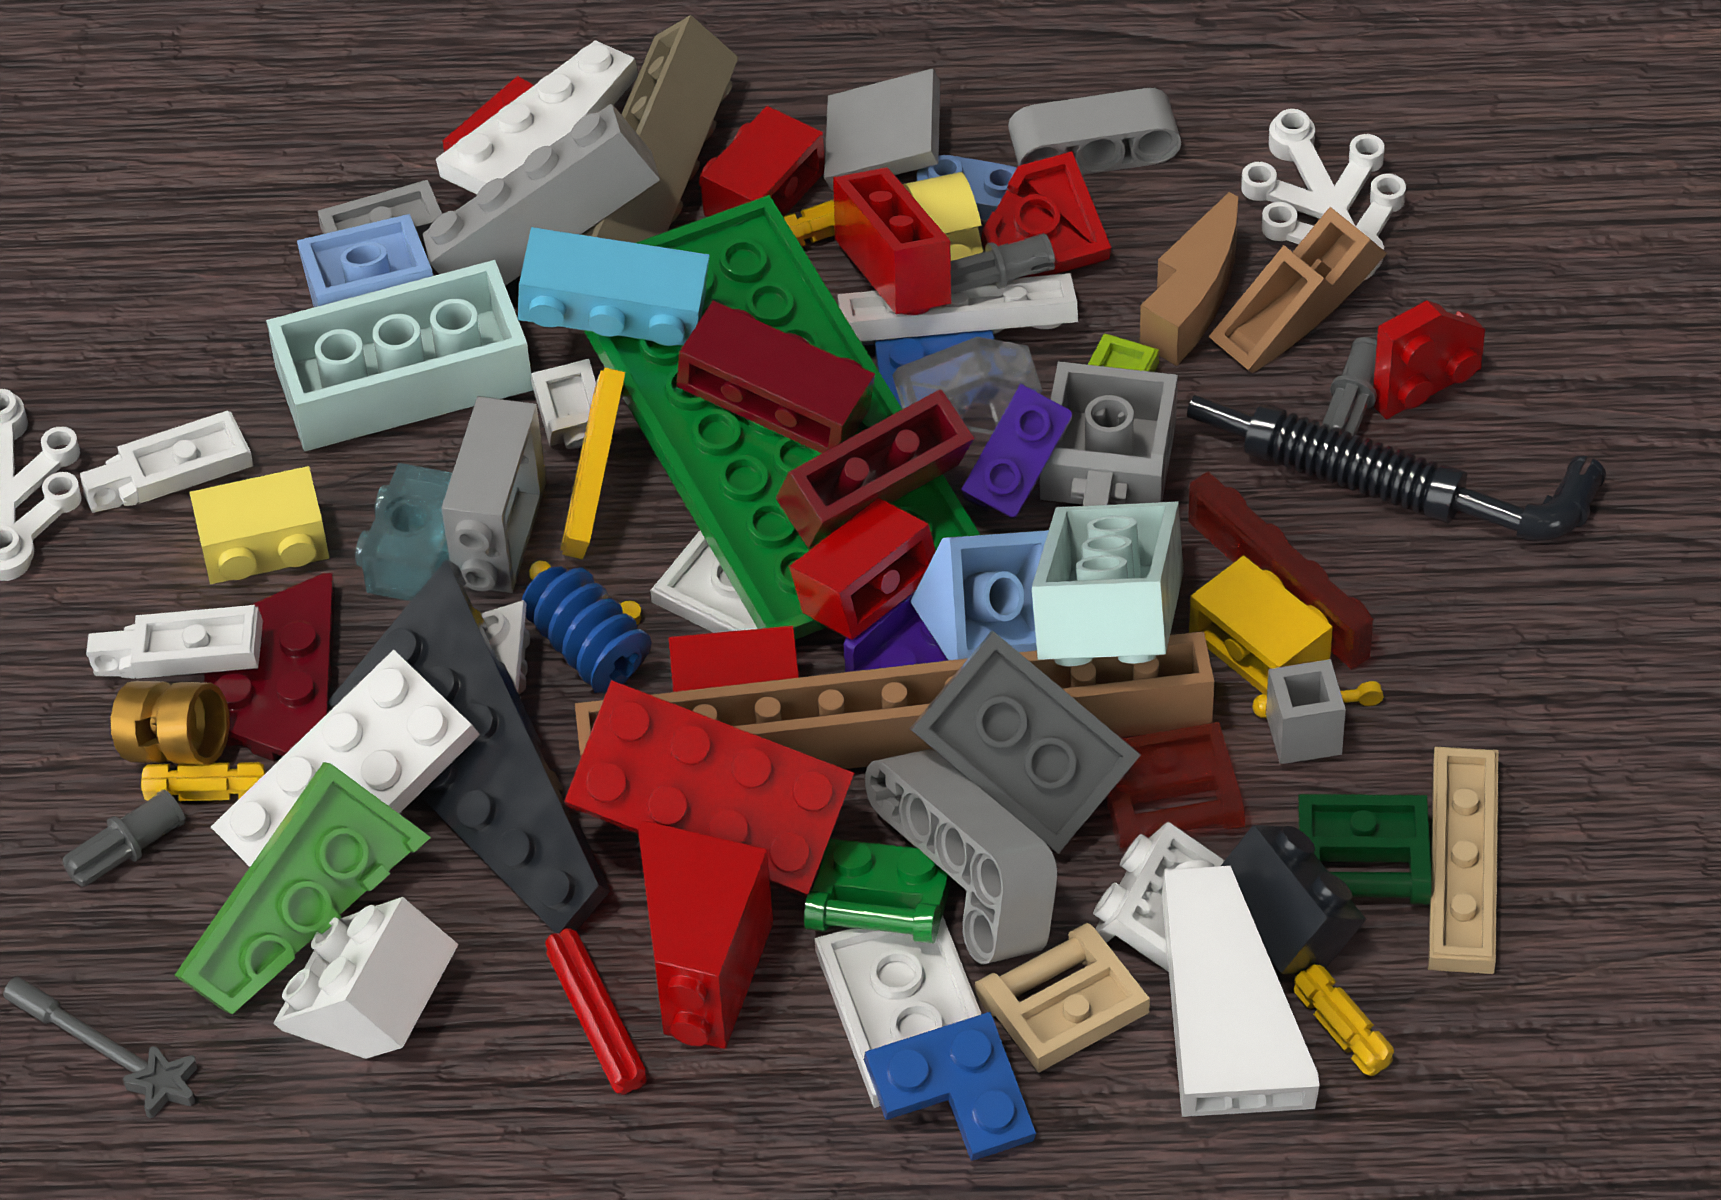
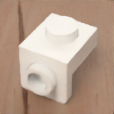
[531,359,596,449]

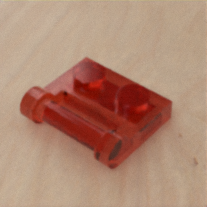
[1106,722,1245,849]

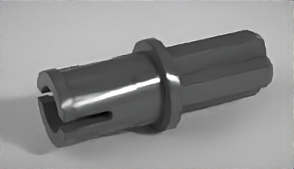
[951,233,1055,295]
[1321,337,1377,438]
[62,789,185,887]

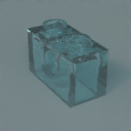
[355,463,452,601]

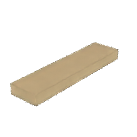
[1428,747,1498,974]

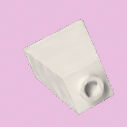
[1162,860,1319,1117]

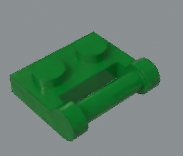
[804,839,953,944]

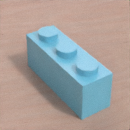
[518,227,709,346]

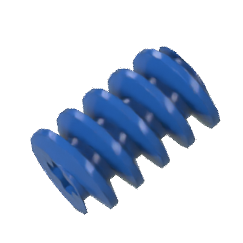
[522,566,652,694]

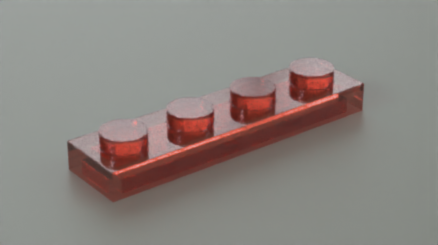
[1188,471,1373,670]

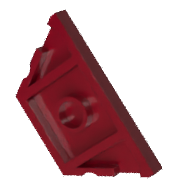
[204,573,335,761]

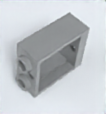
[441,396,547,593]

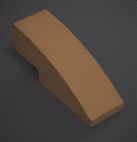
[1140,192,1239,366]
[1209,207,1387,373]

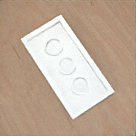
[211,650,480,867]

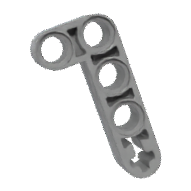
[865,749,1057,964]

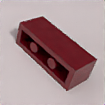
[676,300,875,453]
[776,389,975,549]

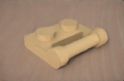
[975,923,1150,1073]

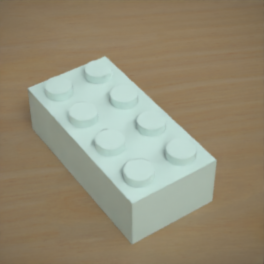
[266,260,533,452]
[1032,502,1184,666]

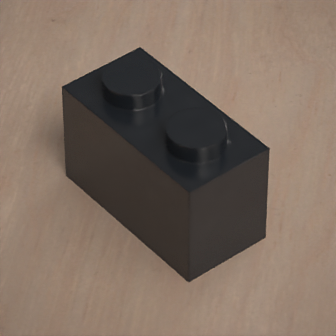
[1221,825,1366,974]

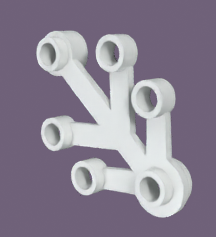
[1241,109,1406,280]
[0,389,82,581]

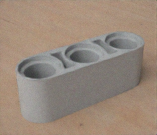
[1008,88,1182,175]

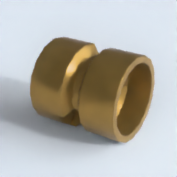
[111,681,230,765]

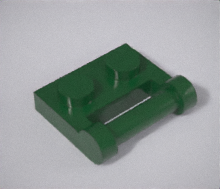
[1297,794,1431,904]

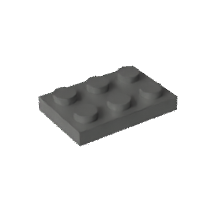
[910,631,1141,854]

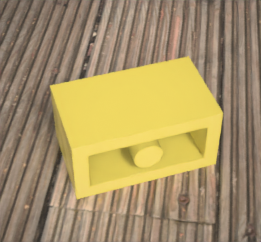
[190,466,329,585]

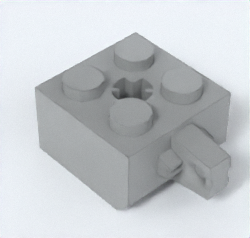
[1040,361,1178,506]

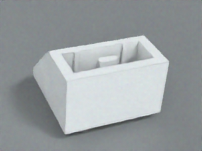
[273,897,459,1059]

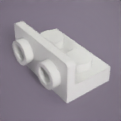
[1093,822,1225,972]

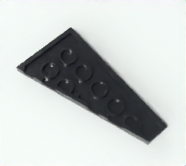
[328,559,610,933]

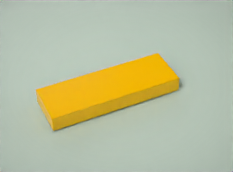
[560,368,625,559]

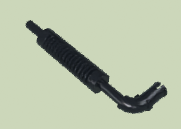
[1187,395,1606,541]

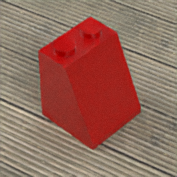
[638,820,773,1049]

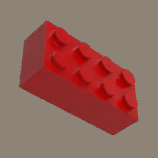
[564,680,854,898]

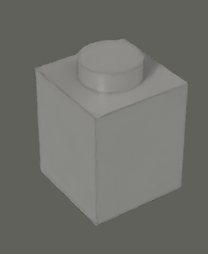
[1266,659,1346,764]

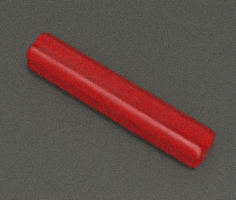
[545,928,647,1095]

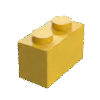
[1189,555,1333,694]

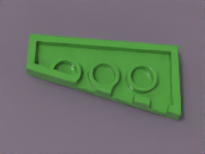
[174,762,431,1014]

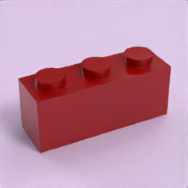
[833,167,951,315]

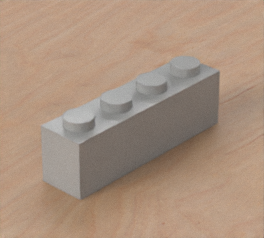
[423,103,660,286]

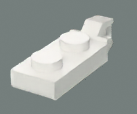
[80,410,253,513]
[86,605,263,679]

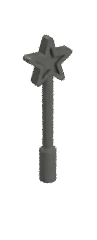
[3,976,197,1118]

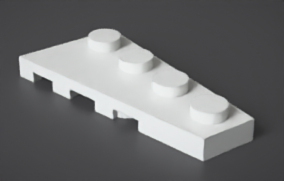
[436,40,638,194]

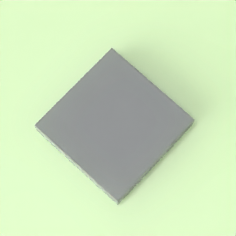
[824,68,940,191]

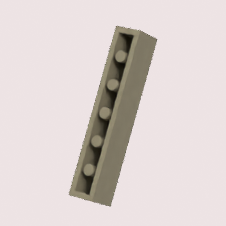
[580,15,739,243]

